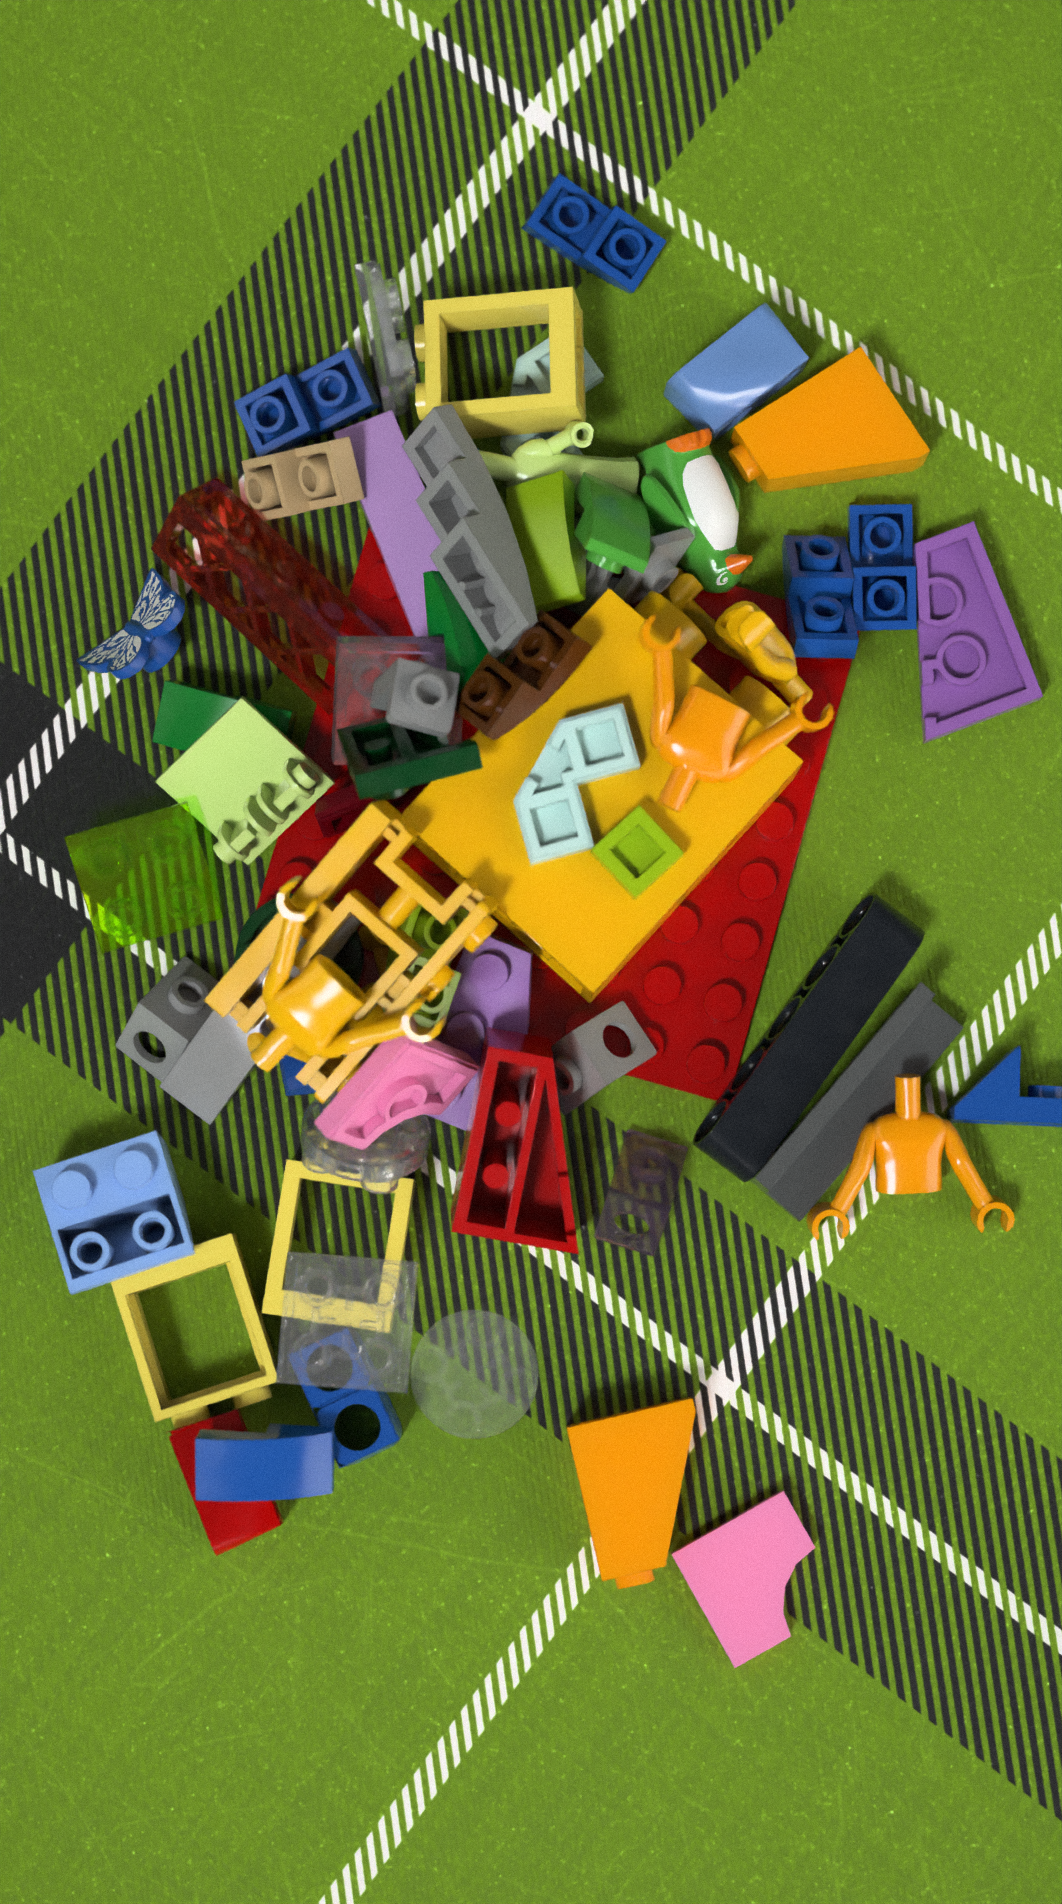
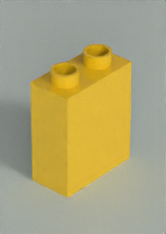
[401,588,803,1003]

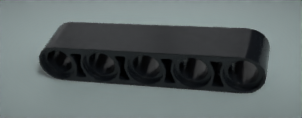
[692,892,925,1182]

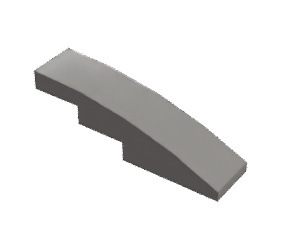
[402,404,538,660]
[159,899,362,1125]

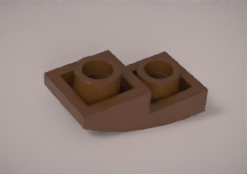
[455,609,593,741]

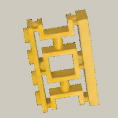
[204,800,501,1104]

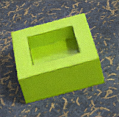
[590,805,684,900]

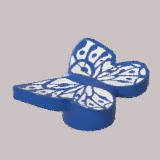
[76,568,185,680]

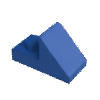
[947,1045,1062,1127]

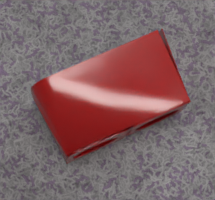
[167,1408,284,1556]

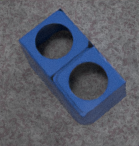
[287,1327,402,1468]

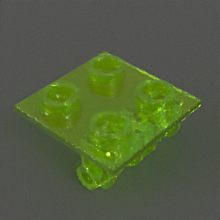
[64,801,223,953]

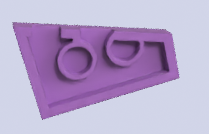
[913,521,1043,744]
[425,933,533,1131]

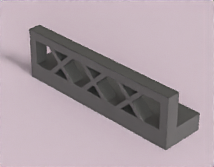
[750,982,964,1222]

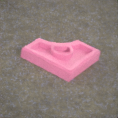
[314,1035,480,1150]
[671,1490,815,1668]

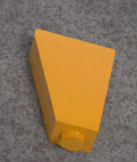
[728,346,930,493]
[566,1397,696,1589]

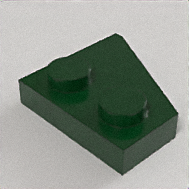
[337,717,483,800]

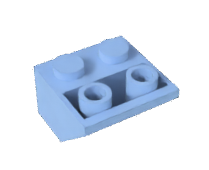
[33,1130,196,1295]

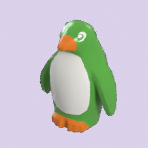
[636,428,753,593]

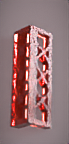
[151,477,396,715]

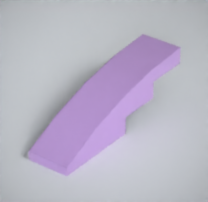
[333,410,446,669]

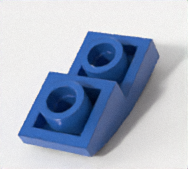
[521,173,667,294]
[234,347,382,457]
[847,504,917,631]
[782,535,859,659]
[195,1423,334,1501]

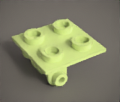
[155,696,335,865]

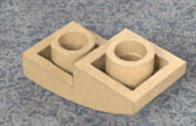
[241,436,365,522]

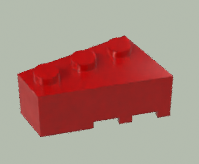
[451,1027,579,1254]

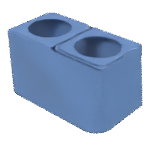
[663,303,809,444]

